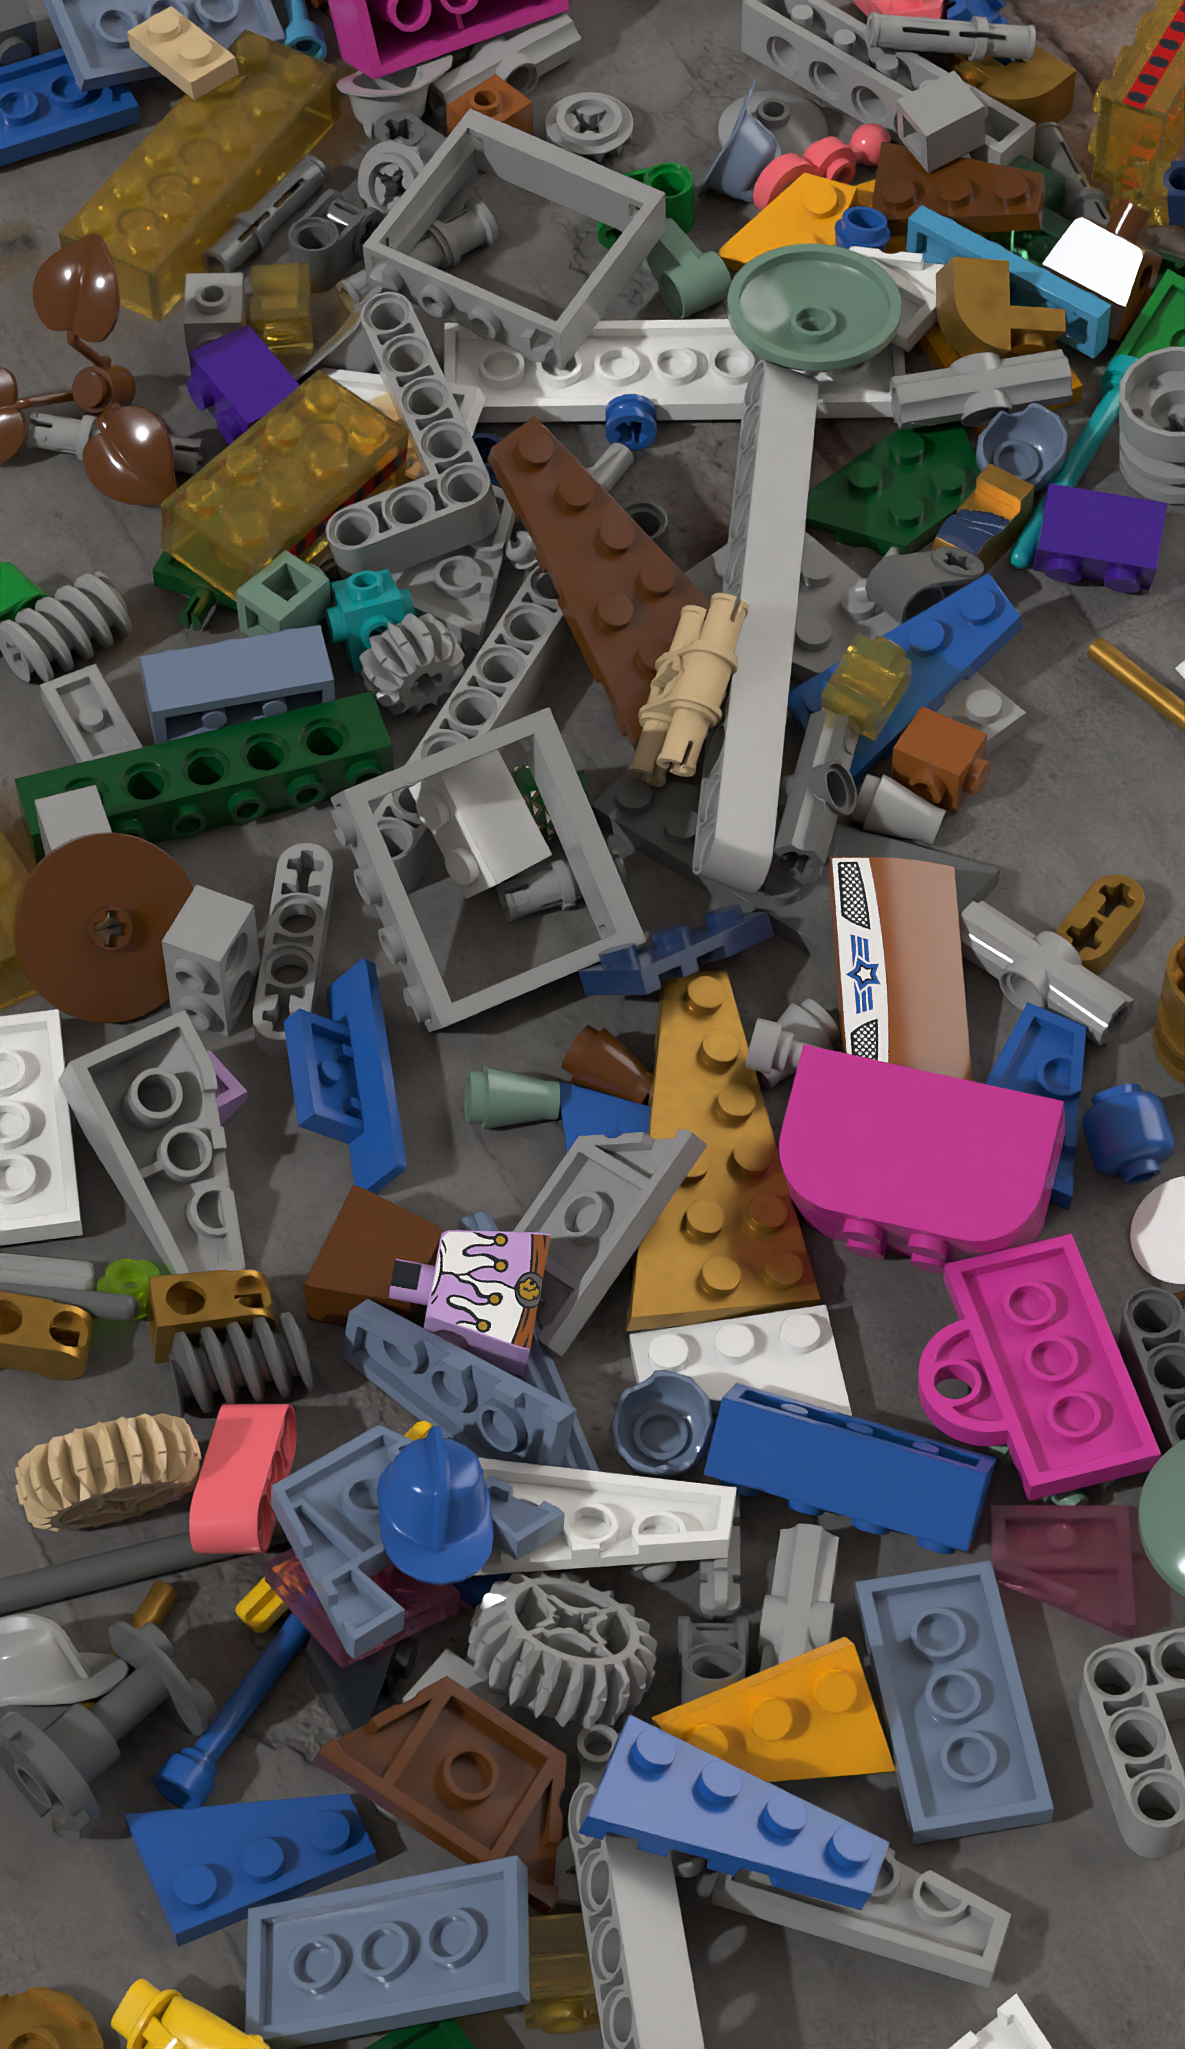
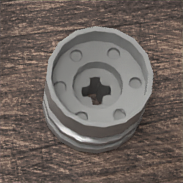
[1119,347,1185,504]

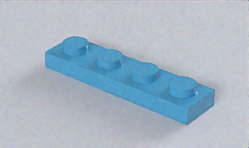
[906,205,1111,359]

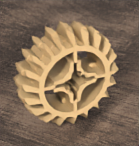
[15,1413,202,1532]

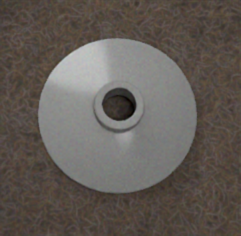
[718,90,828,157]

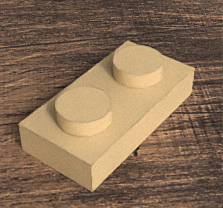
[127,6,239,100]

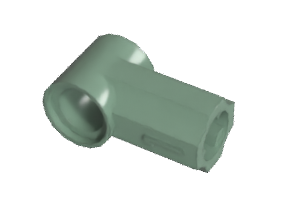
[642,218,732,320]

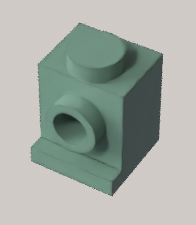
[235,550,332,637]

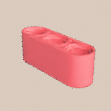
[189,1404,297,1554]

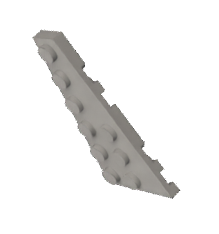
[684,531,1026,757]

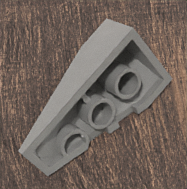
[58,1010,246,1275]

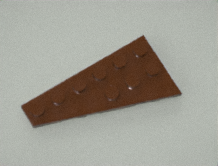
[487,416,711,766]

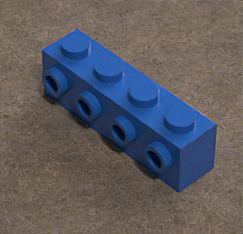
[704,1383,997,1554]

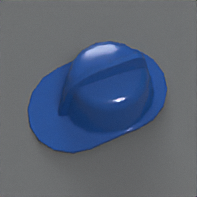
[377,1426,494,1585]

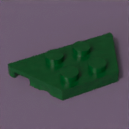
[805,421,981,556]

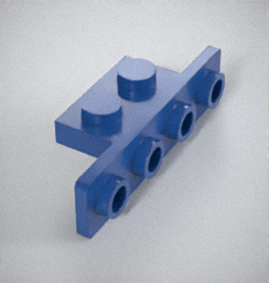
[283,958,407,1194]

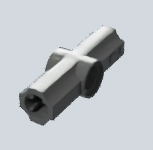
[770,709,861,884]

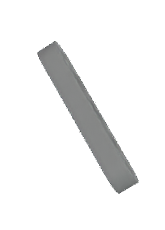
[252,843,335,1058]

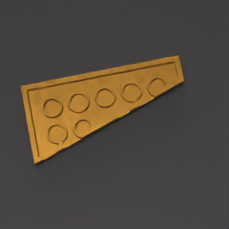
[626,970,820,1331]

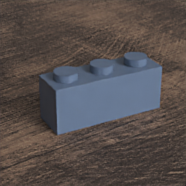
[139,625,336,744]

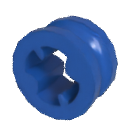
[605,394,657,450]

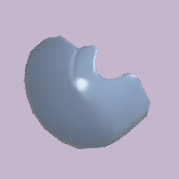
[976,403,1068,493]
[610,1370,715,1479]

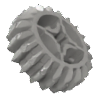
[467,1571,658,1729]

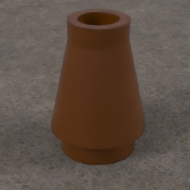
[561,1025,654,1105]

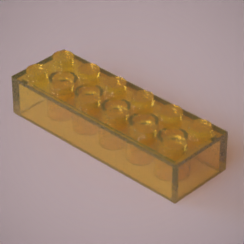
[59,29,341,322]

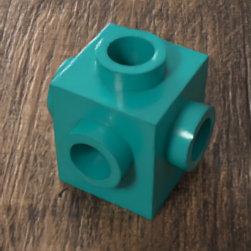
[325,569,416,673]

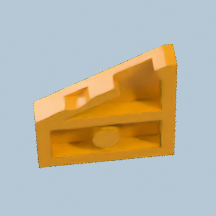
[718,172,859,271]

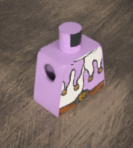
[388,1230,551,1376]

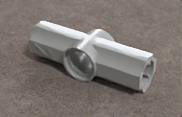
[426,12,582,127]
[890,349,1072,430]
[959,901,1134,1046]
[758,1523,839,1672]

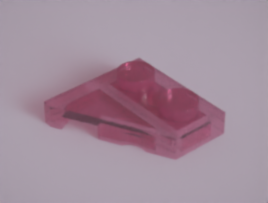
[989,1505,1136,1638]

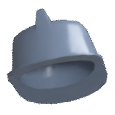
[697,80,781,202]

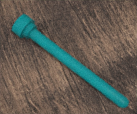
[1008,355,1139,569]

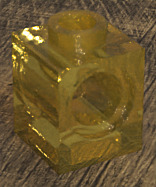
[821,633,912,741]
[523,1913,598,2035]

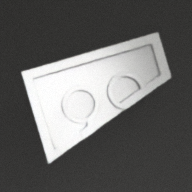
[630,1305,852,1416]

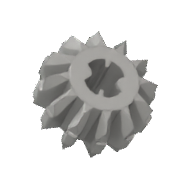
[359,613,465,715]

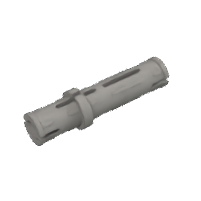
[866,12,1036,61]
[26,411,205,477]

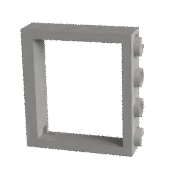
[363,109,666,370]
[330,707,647,1032]

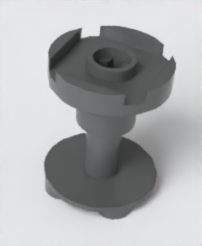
[0,1621,218,1842]

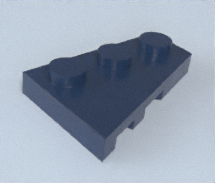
[578,904,774,995]

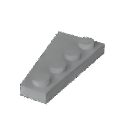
[711,1782,1011,1989]

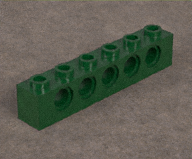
[14,691,394,866]

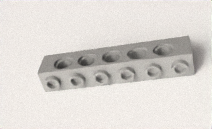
[741,0,1036,171]

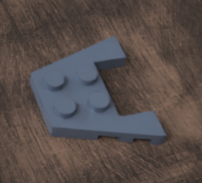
[271,1424,565,1659]

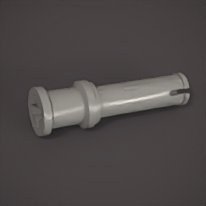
[337,197,500,313]

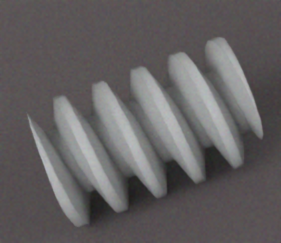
[0,571,133,683]

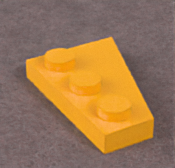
[652,1637,896,1782]

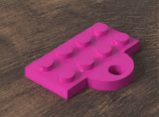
[917,1233,1161,1501]

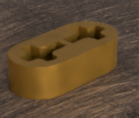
[1056,874,1145,976]

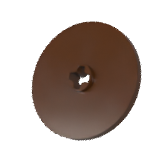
[13,832,194,1023]

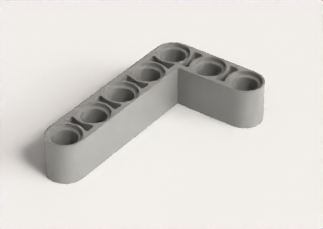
[326,292,500,579]
[1078,1627,1185,1859]

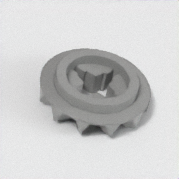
[545,92,633,163]
[358,139,427,218]

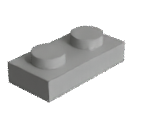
[40,664,143,763]

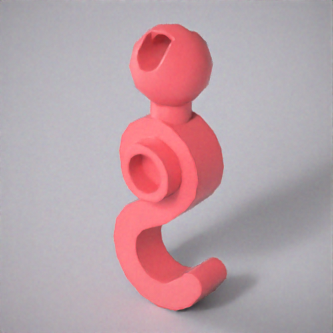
[753,123,891,211]

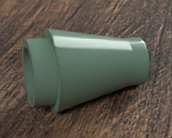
[464,1065,560,1130]

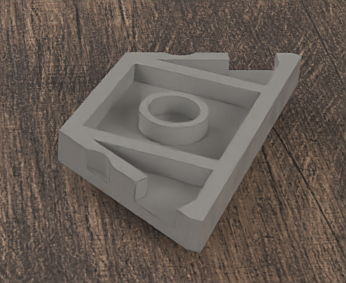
[513,1129,707,1356]

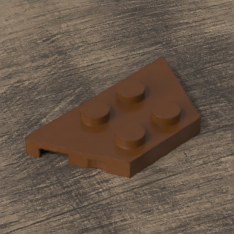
[312,1676,567,1916]

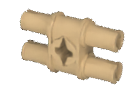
[627,593,750,787]

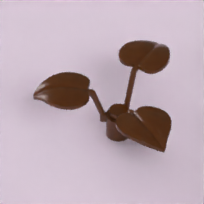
[0,233,180,506]

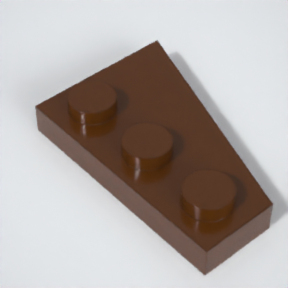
[871,141,1046,236]

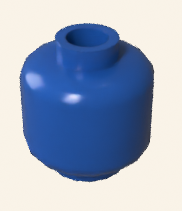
[1082,1083,1175,1185]

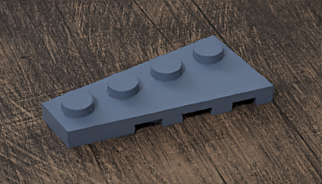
[340,1299,577,1467]

